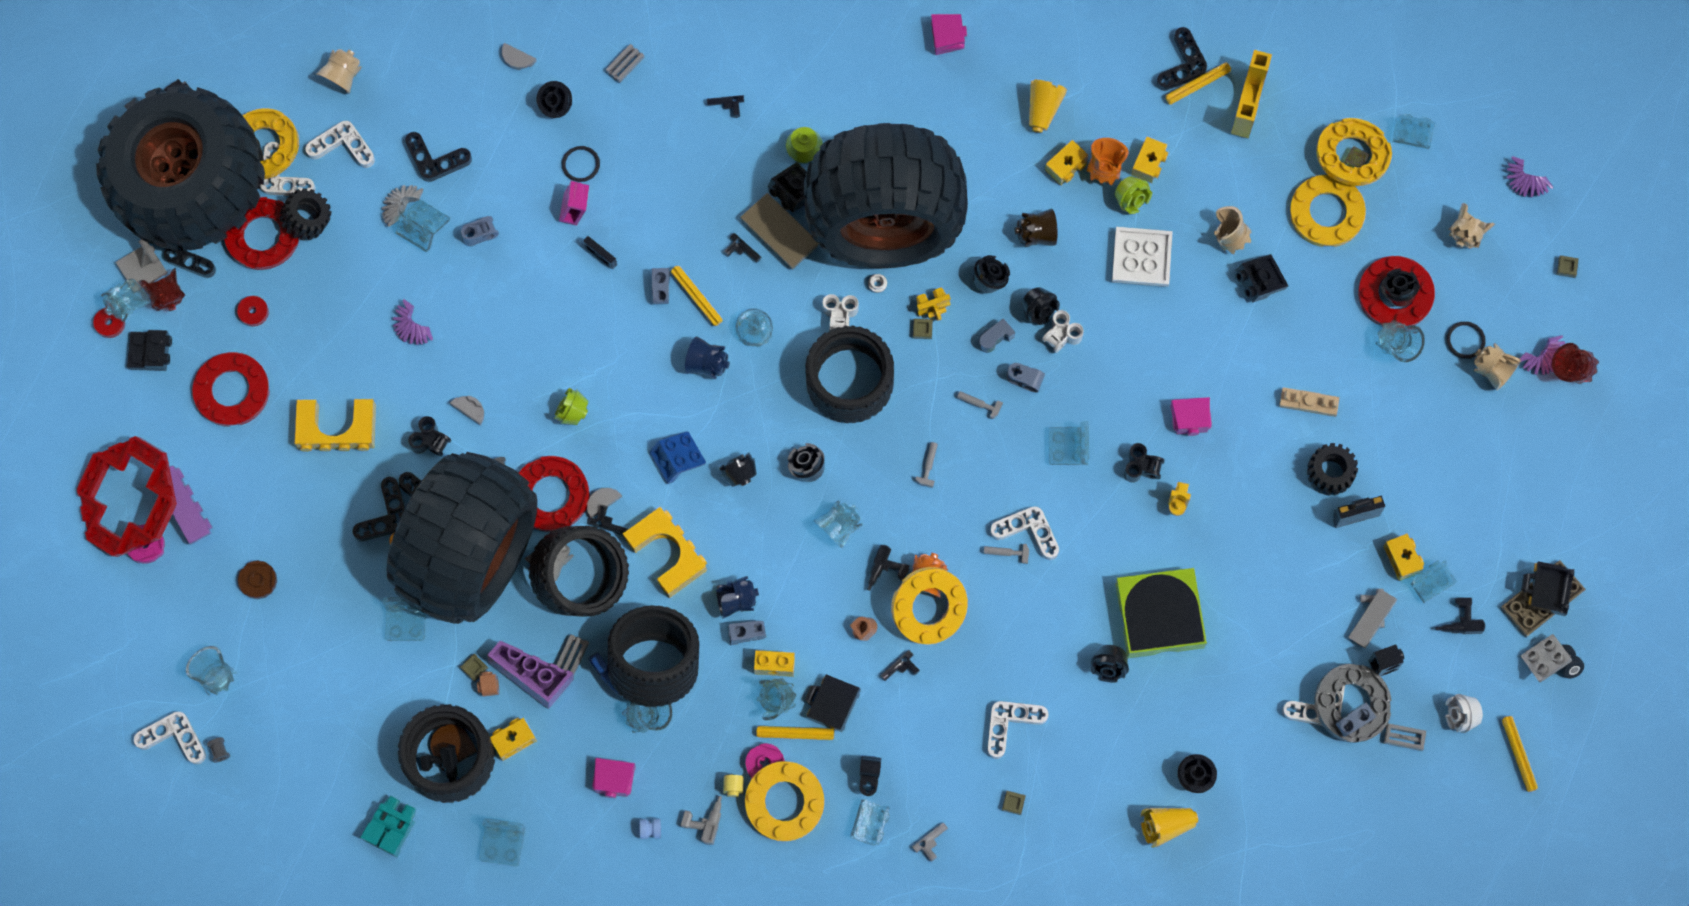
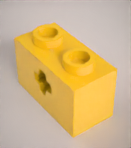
[1131,137,1169,183]
[1045,140,1088,186]
[1383,533,1424,581]
[754,650,795,677]
[490,717,537,761]

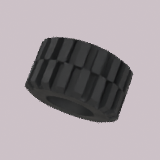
[280,188,332,241]
[1307,443,1358,495]

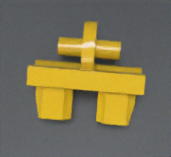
[916,287,951,321]
[1168,482,1191,516]

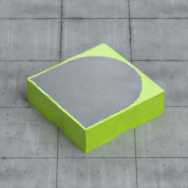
[1115,568,1207,659]

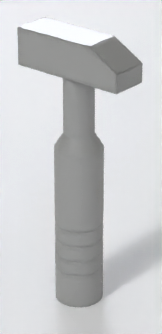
[957,391,1003,419]
[915,442,938,488]
[984,544,1029,564]

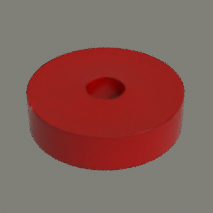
[237,296,269,327]
[93,307,125,338]

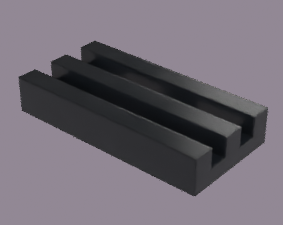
[584,236,618,269]

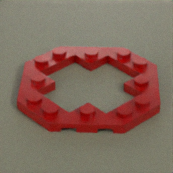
[77,436,177,557]

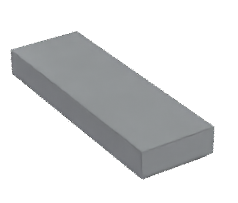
[1348,589,1397,649]

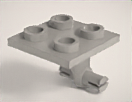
[116,239,167,293]

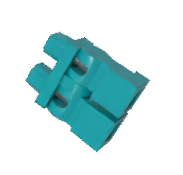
[360,796,416,858]

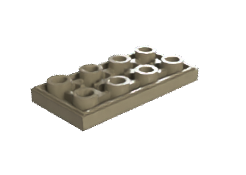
[740,193,819,270]
[1501,560,1586,637]

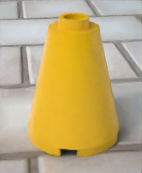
[1029,79,1067,133]
[1141,808,1198,848]

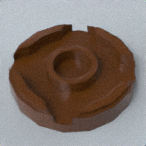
[238,560,278,599]

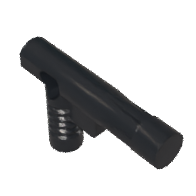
[707,95,744,118]
[723,233,762,262]
[589,505,628,535]
[880,650,920,681]

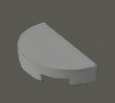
[502,43,537,70]
[450,396,484,426]
[587,488,622,518]

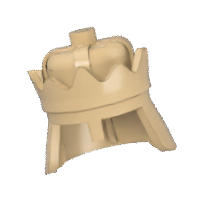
[316,49,362,94]
[1448,203,1495,249]
[1214,206,1252,254]
[1474,343,1521,391]

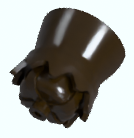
[1014,208,1058,247]

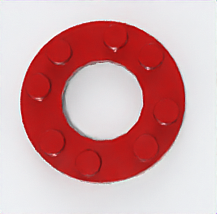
[224,197,300,270]
[1358,256,1435,330]
[192,352,270,427]
[519,456,589,532]

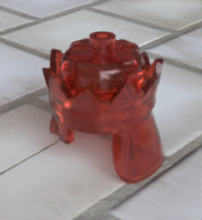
[139,268,186,311]
[1552,343,1599,384]

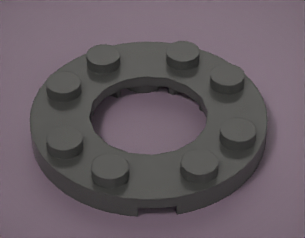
[1315,664,1392,743]

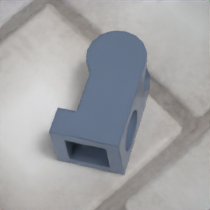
[652,268,670,304]
[979,318,1015,353]
[728,621,766,645]
[1335,702,1376,737]

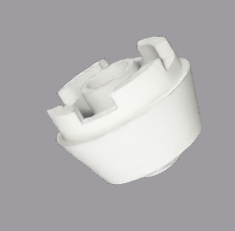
[1445,694,1483,733]

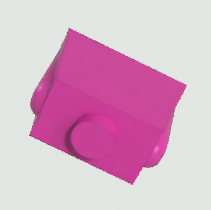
[931,14,967,55]
[559,181,589,226]
[1170,397,1212,436]
[592,758,636,798]

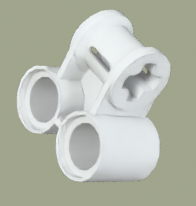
[823,294,859,330]
[1042,310,1084,353]

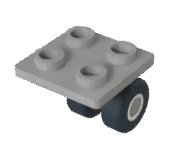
[1521,634,1584,682]

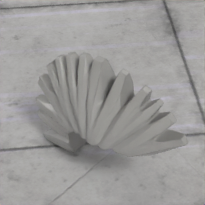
[382,185,424,227]

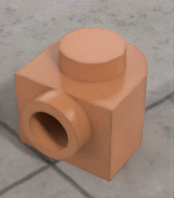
[850,617,877,641]
[477,672,499,697]

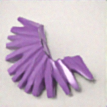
[1507,156,1554,197]
[393,299,433,345]
[1519,335,1566,375]

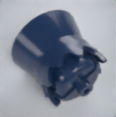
[685,336,730,380]
[716,576,759,619]

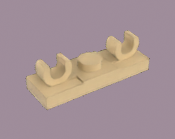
[1279,387,1339,417]

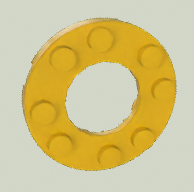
[242,108,299,179]
[1316,118,1392,186]
[1290,175,1366,247]
[891,567,968,644]
[745,761,824,841]

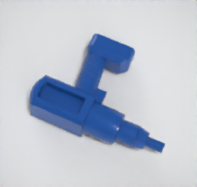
[588,652,619,695]

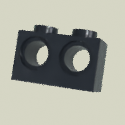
[1368,644,1405,677]

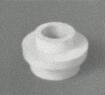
[868,274,887,293]

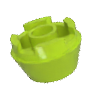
[786,127,823,163]
[1115,176,1153,214]
[554,388,588,425]

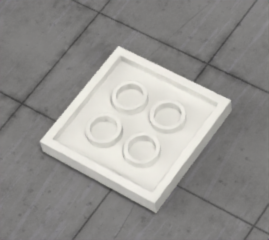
[1112,227,1173,287]

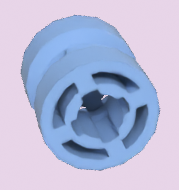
[640,818,661,839]

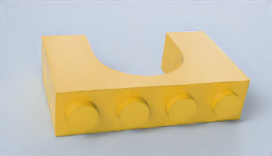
[1231,50,1272,138]
[295,399,376,452]
[623,507,707,598]

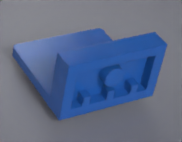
[649,431,706,484]

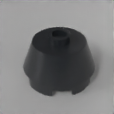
[536,81,572,118]
[973,255,1010,293]
[1381,268,1420,307]
[1021,287,1060,325]
[788,443,825,482]
[719,452,757,487]
[1090,645,1129,683]
[1177,754,1217,793]

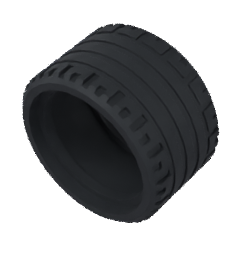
[805,325,894,423]
[528,526,629,617]
[608,605,699,707]
[398,704,495,803]

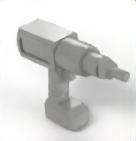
[681,796,722,845]

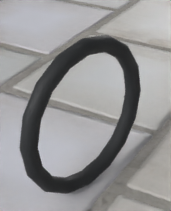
[562,146,600,182]
[1447,322,1486,359]

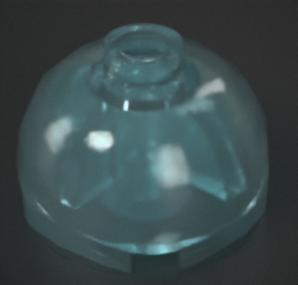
[735,308,773,347]

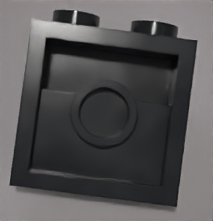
[768,162,807,213]
[1235,254,1289,302]
[127,330,172,371]

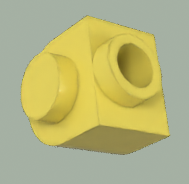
[723,775,744,797]

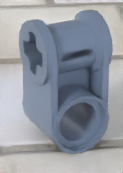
[461,216,499,246]
[1007,363,1045,393]

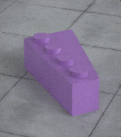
[170,465,213,545]
[487,641,574,709]

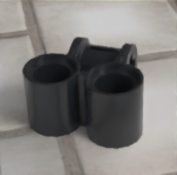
[408,416,452,457]
[1124,443,1165,483]
[859,756,882,796]

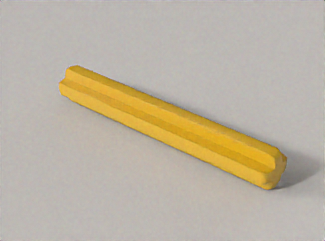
[1165,62,1231,105]
[671,266,723,326]
[1502,716,1538,792]
[756,726,834,740]

